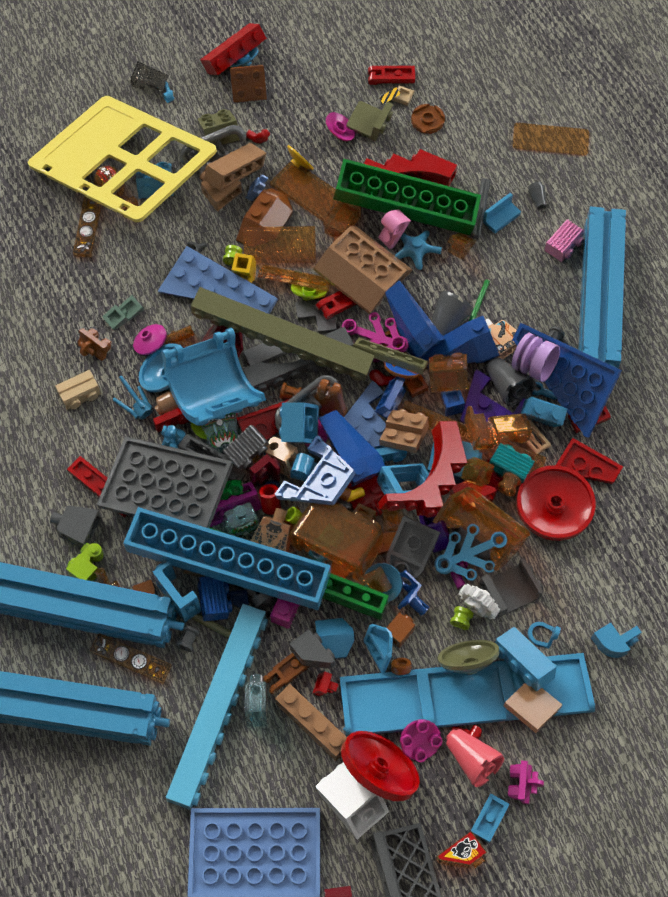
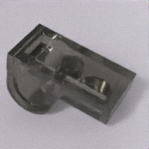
[130,61,169,92]

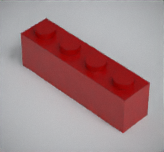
[200,23,267,75]

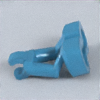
[161,425,186,448]

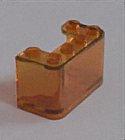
[289,503,384,582]

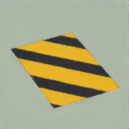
[380,87,400,104]

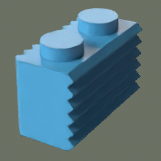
[520,397,567,428]

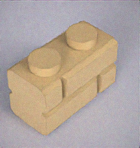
[55,370,101,410]

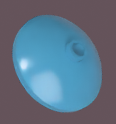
[139,343,183,392]

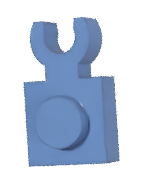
[246,174,268,201]

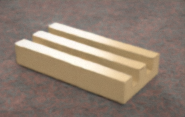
[512,418,551,456]

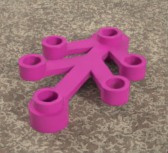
[342,312,409,363]

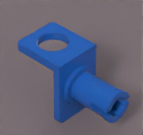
[397,570,429,616]

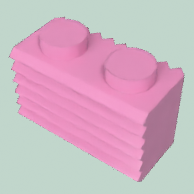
[544,219,584,262]

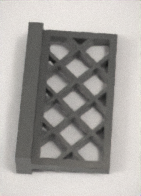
[369,823,442,897]

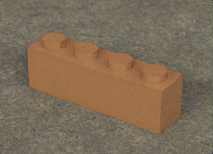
[204,143,266,190]
[275,684,347,761]

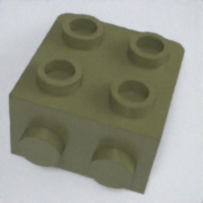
[346,101,394,141]
[197,109,240,145]

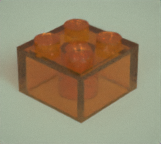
[429,353,469,393]

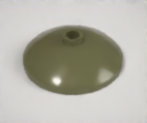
[438,640,500,674]

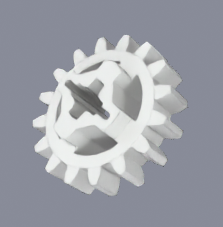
[458,584,500,619]

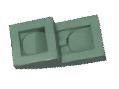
[102,295,145,330]

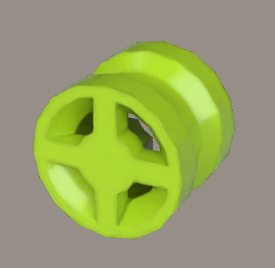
[223,245,243,266]
[450,606,474,630]

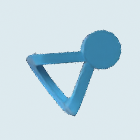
[528,622,561,649]

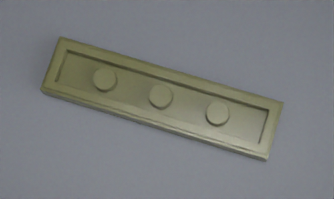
[353,338,428,374]

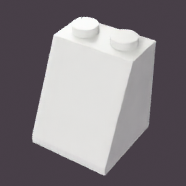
[315,762,389,839]

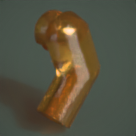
[95,568,120,587]

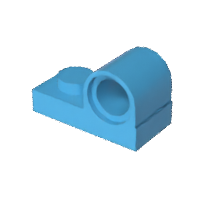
[290,453,318,481]

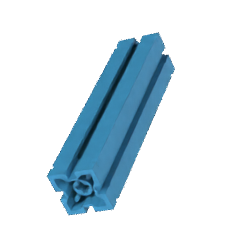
[578,206,626,368]
[0,562,185,648]
[0,671,170,746]

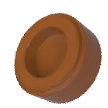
[391,658,412,675]

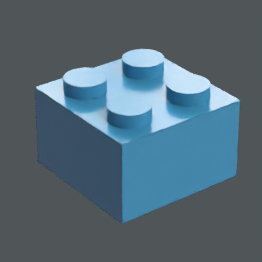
[279,403,319,443]

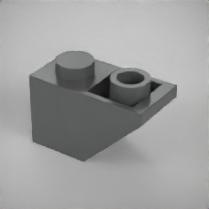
[290,629,335,669]

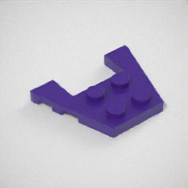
[460,369,525,442]

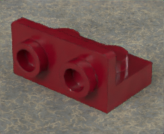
[250,454,281,488]

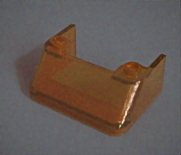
[432,487,530,571]

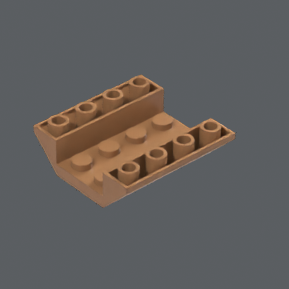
[313,226,412,314]

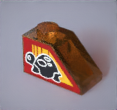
[435,831,487,869]

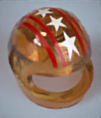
[93,166,125,198]

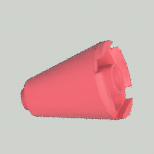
[446,729,504,788]

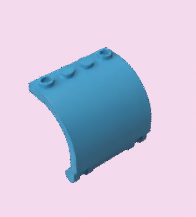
[161,328,266,426]

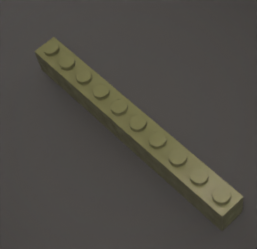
[191,287,375,381]

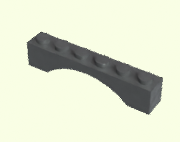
[243,327,354,393]

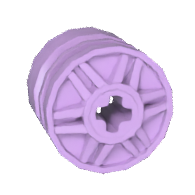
[512,333,560,382]

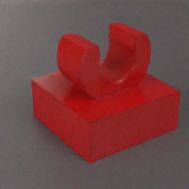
[312,671,338,696]

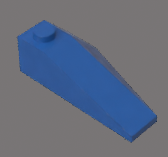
[385,281,445,358]
[421,316,500,368]

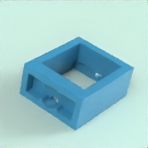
[377,463,429,495]

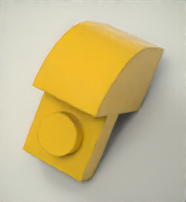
[232,253,256,283]

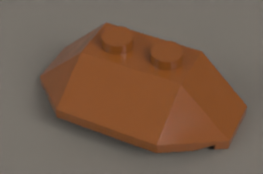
[236,188,293,248]

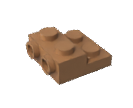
[379,409,429,453]

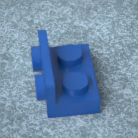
[374,376,406,419]

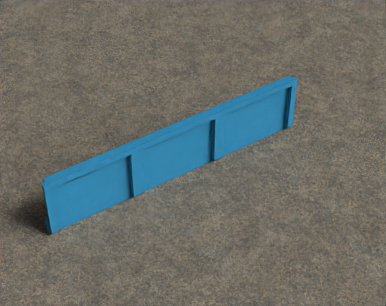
[340,653,595,737]

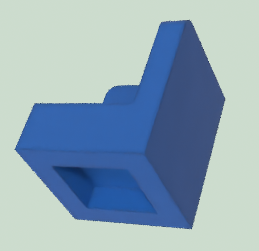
[441,387,465,417]

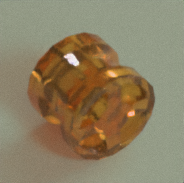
[497,472,522,496]

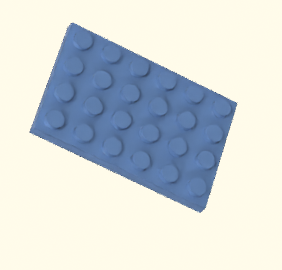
[188,808,320,897]

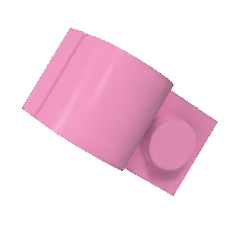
[378,209,411,249]

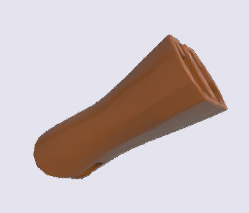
[314,379,348,417]

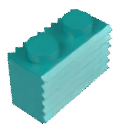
[487,443,535,486]

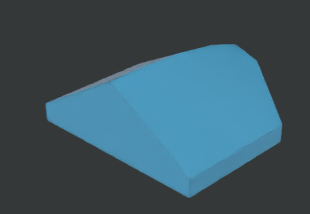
[315,618,355,659]
[363,624,393,673]

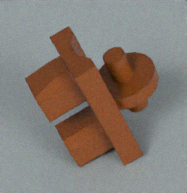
[78,328,112,361]

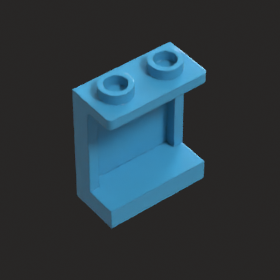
[153,561,201,622]

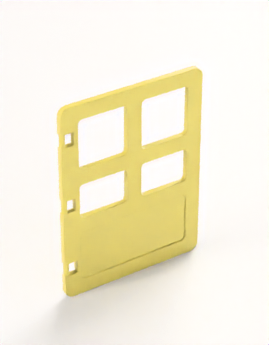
[28,96,217,222]

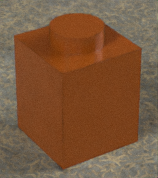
[387,612,415,648]

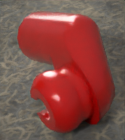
[246,129,270,144]

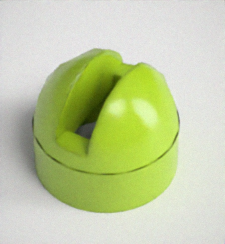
[285,507,303,524]

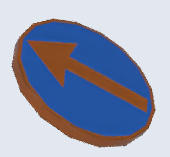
[384,362,420,380]

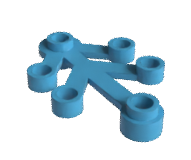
[435,524,508,581]

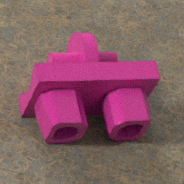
[508,761,544,804]

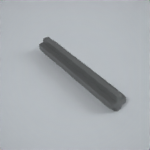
[470,178,491,239]

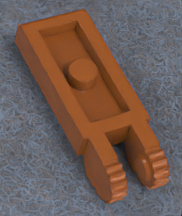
[263,653,310,694]

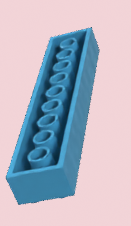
[123,507,331,610]

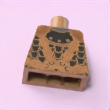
[251,508,293,553]

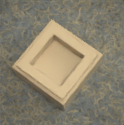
[392,85,414,106]

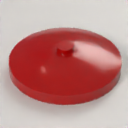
[516,465,596,541]
[341,731,420,801]

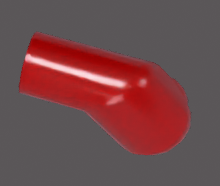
[369,369,395,386]

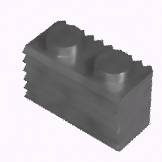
[222,425,269,470]

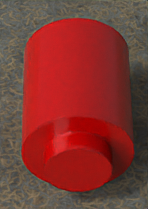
[259,484,281,515]

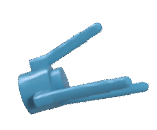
[113,376,153,420]

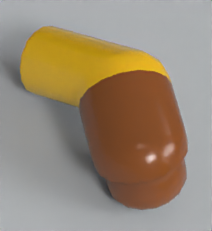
[339,487,365,502]

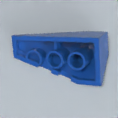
[319,410,385,487]

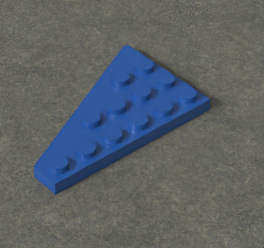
[512,323,622,438]

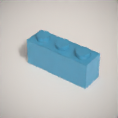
[495,627,557,691]

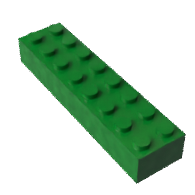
[333,159,481,235]

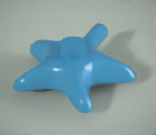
[395,230,442,270]

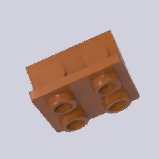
[230,65,267,102]

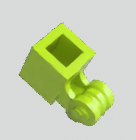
[66,543,104,581]

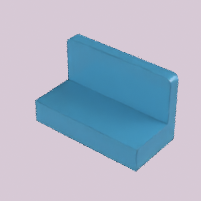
[483,193,521,233]

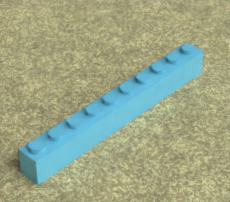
[166,604,268,810]

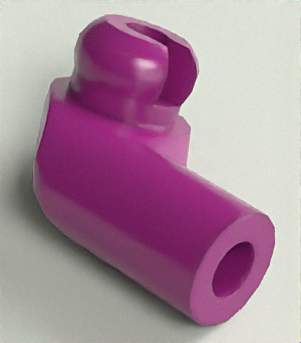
[450,561,468,590]

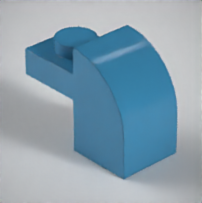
[591,623,642,658]

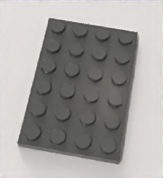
[97,436,233,528]

